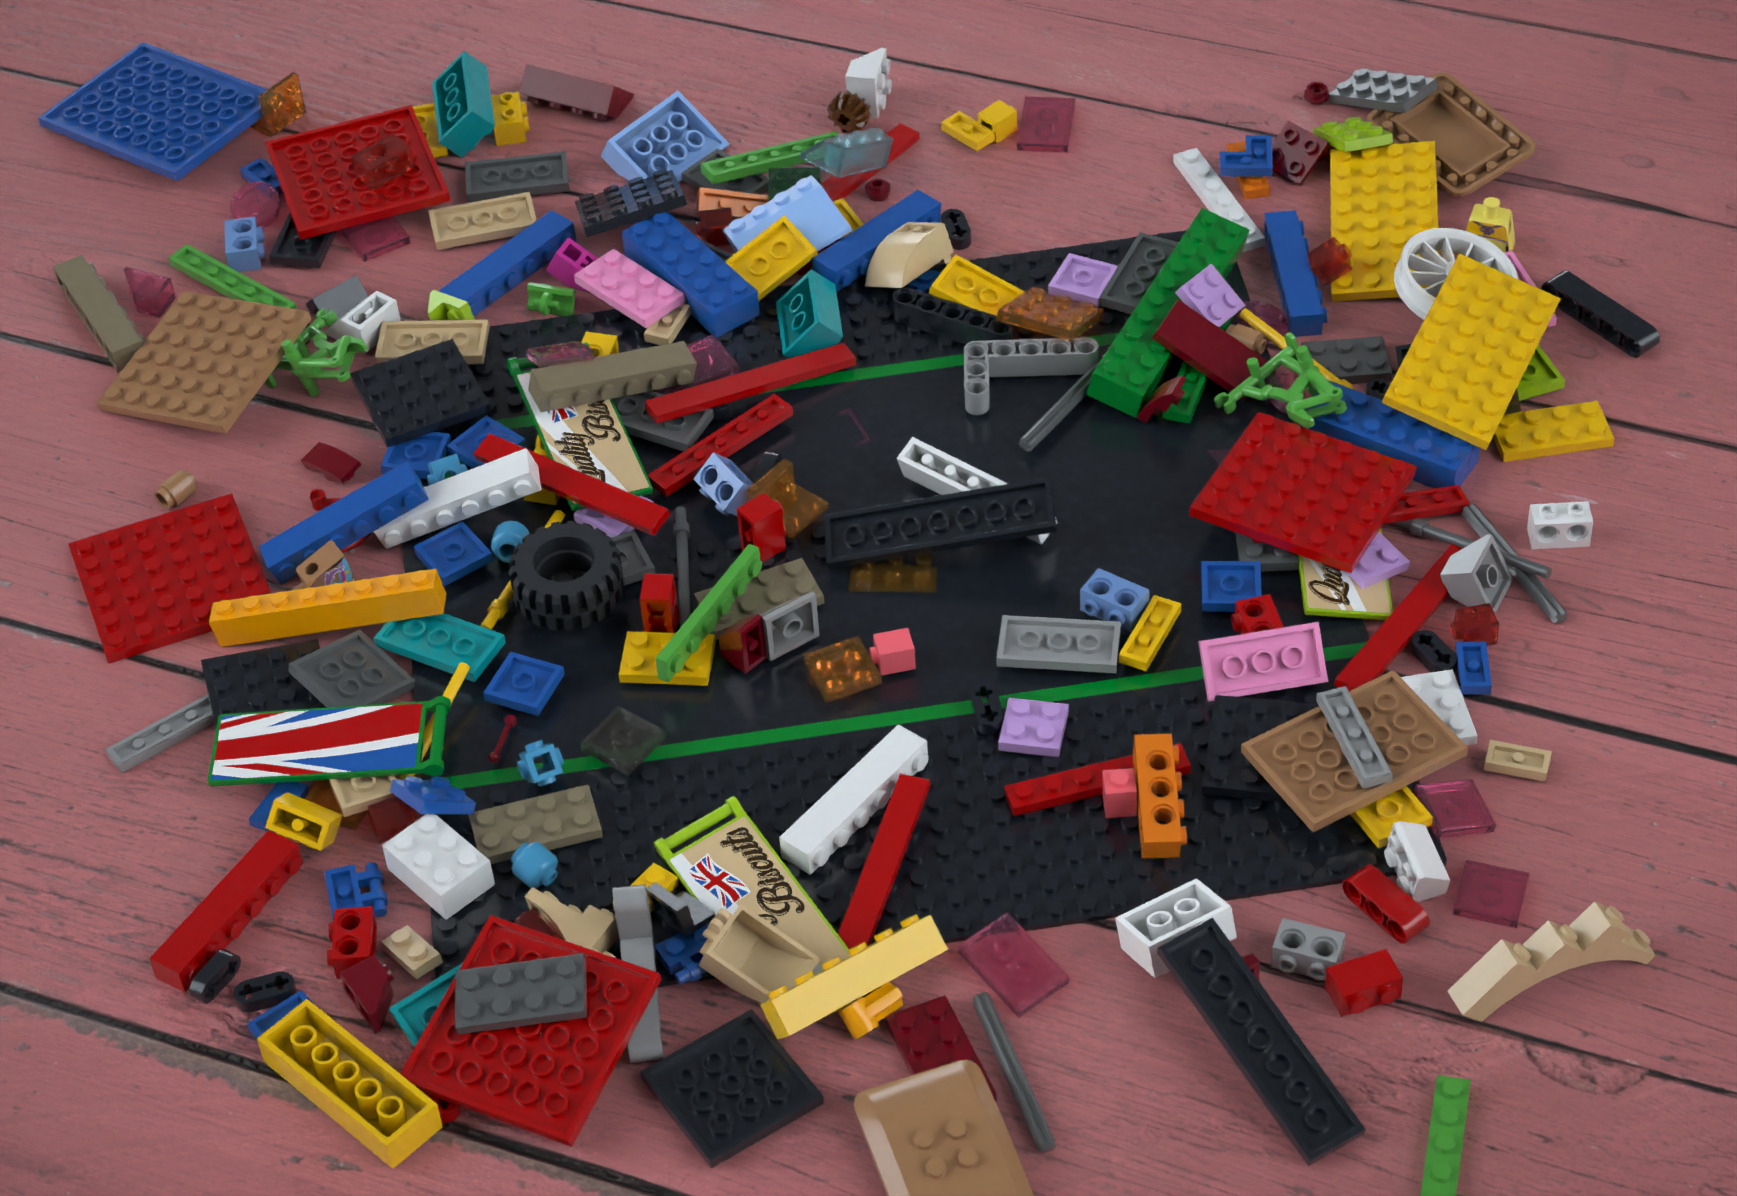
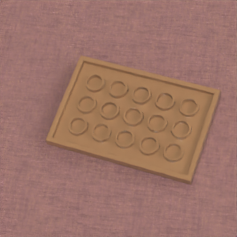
[1241,670,1468,832]

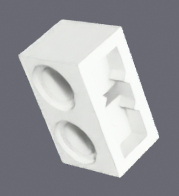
[1527,501,1593,550]

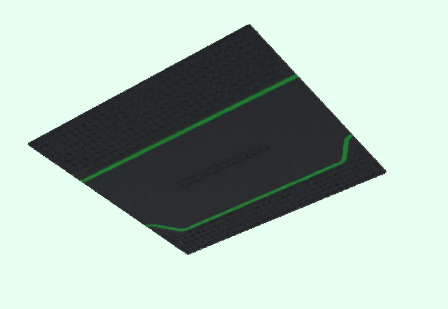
[403,230,1447,987]

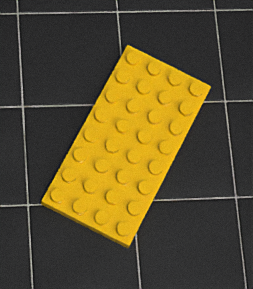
[1330,141,1440,302]
[1382,253,1561,450]

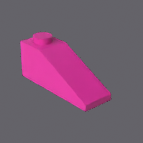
[546,237,598,293]

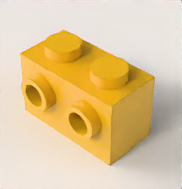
[491,92,530,146]
[265,792,343,851]

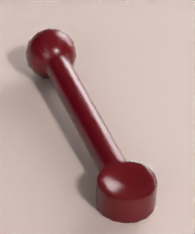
[488,715,517,763]

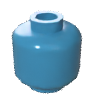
[491,521,529,563]
[511,842,558,888]

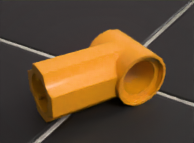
[837,982,903,1040]

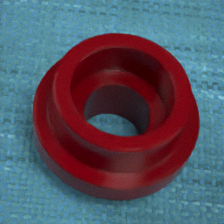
[1304,82,1329,105]
[865,178,891,202]

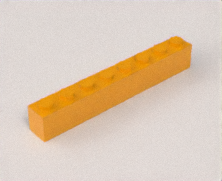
[209,569,447,647]

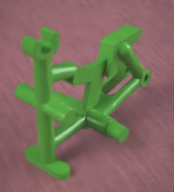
[265,308,368,397]
[1214,332,1347,428]

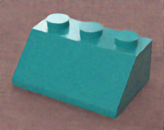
[776,269,843,358]

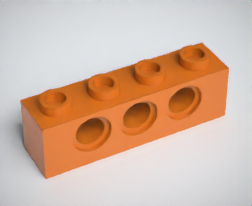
[1133,734,1187,858]

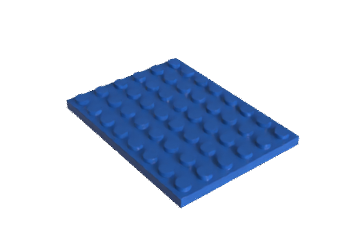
[38,42,282,181]

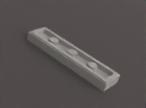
[1316,686,1393,789]
[105,694,214,774]

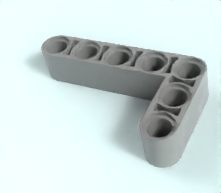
[964,337,1099,415]
[613,884,663,1063]

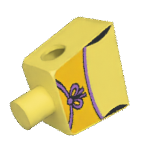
[1466,197,1515,253]

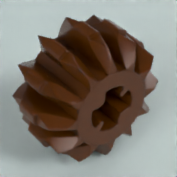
[827,90,871,134]

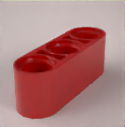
[1342,864,1430,944]

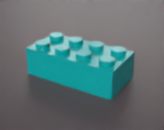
[432,51,495,158]

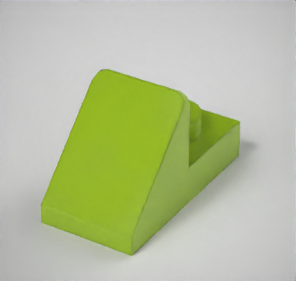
[428,290,475,321]

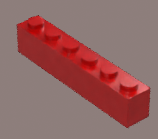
[149,830,303,993]

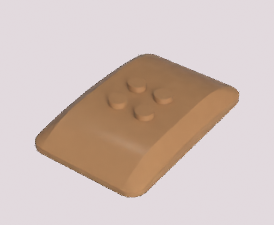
[1367,72,1536,197]
[854,1060,1034,1196]

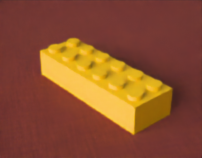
[257,999,443,1169]

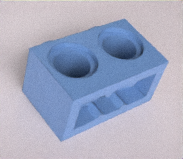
[224,217,265,272]
[694,452,761,517]
[1080,568,1149,632]

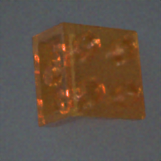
[250,72,306,138]
[747,458,828,538]

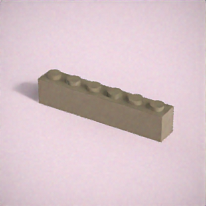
[53,255,145,372]
[528,341,697,412]

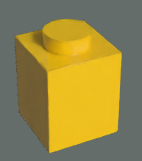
[978,100,1018,144]

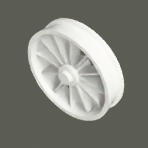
[1394,228,1518,320]

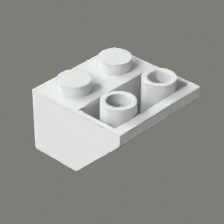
[845,48,892,119]
[326,291,401,354]
[1384,821,1450,902]

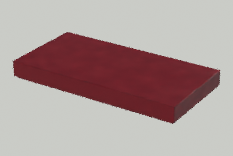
[1152,299,1268,401]

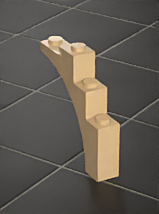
[525,887,619,958]
[1447,902,1656,1022]

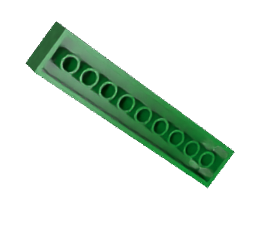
[1086,208,1250,418]

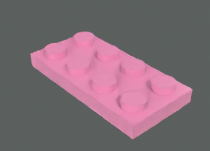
[574,249,686,328]
[1198,622,1328,701]

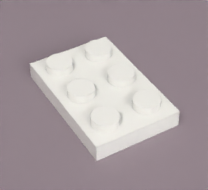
[1401,669,1478,745]

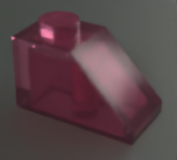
[124,267,176,318]

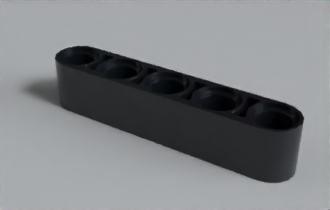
[1541,270,1660,358]
[893,288,1014,344]

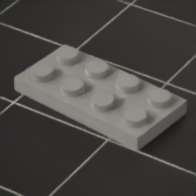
[996,615,1121,673]

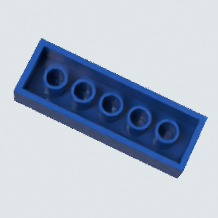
[622,211,760,338]
[1301,380,1480,488]

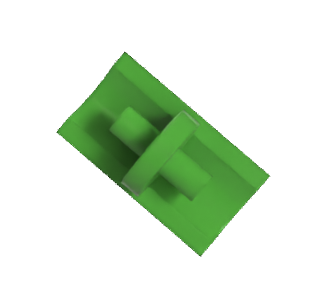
[527,282,576,316]

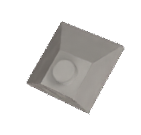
[1440,534,1513,618]
[759,591,820,661]

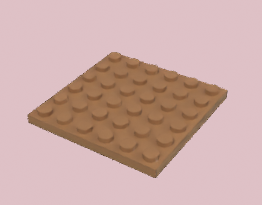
[97,291,312,434]

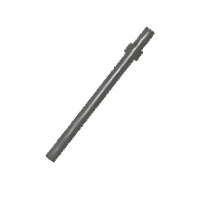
[673,506,691,627]
[1392,518,1552,579]

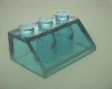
[800,127,893,177]

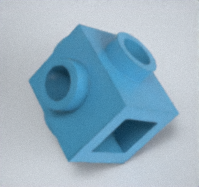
[427,454,468,485]
[517,740,564,786]

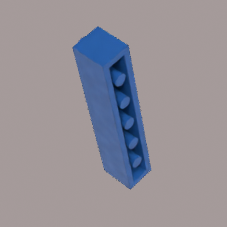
[812,190,942,292]
[439,210,577,316]
[1264,210,1327,337]
[259,461,429,585]

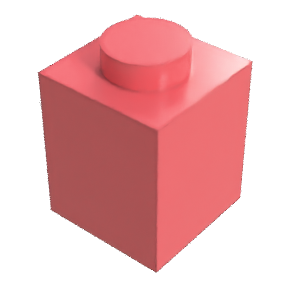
[869,628,916,676]
[1102,768,1137,818]

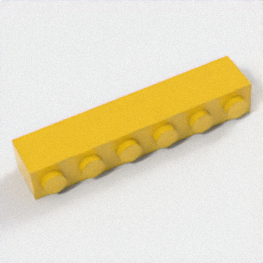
[760,914,948,1040]

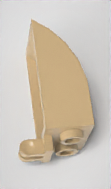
[865,222,954,288]
[699,903,820,1003]

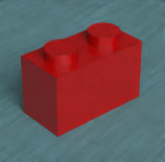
[737,492,786,562]
[1325,949,1403,1017]

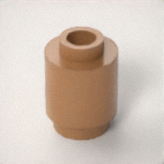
[1226,324,1267,355]
[154,470,197,510]

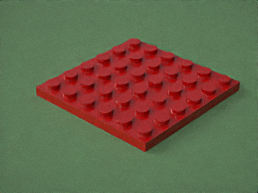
[265,105,451,240]
[1189,412,1417,573]
[68,493,272,663]
[400,915,662,1147]

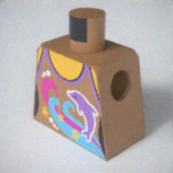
[290,540,357,591]

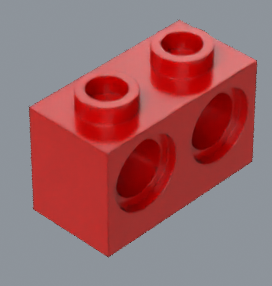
[640,573,679,633]
[1231,594,1284,634]
[327,906,378,979]

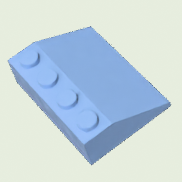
[601,91,729,183]
[723,175,852,253]

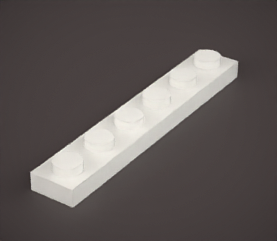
[1173,148,1265,253]

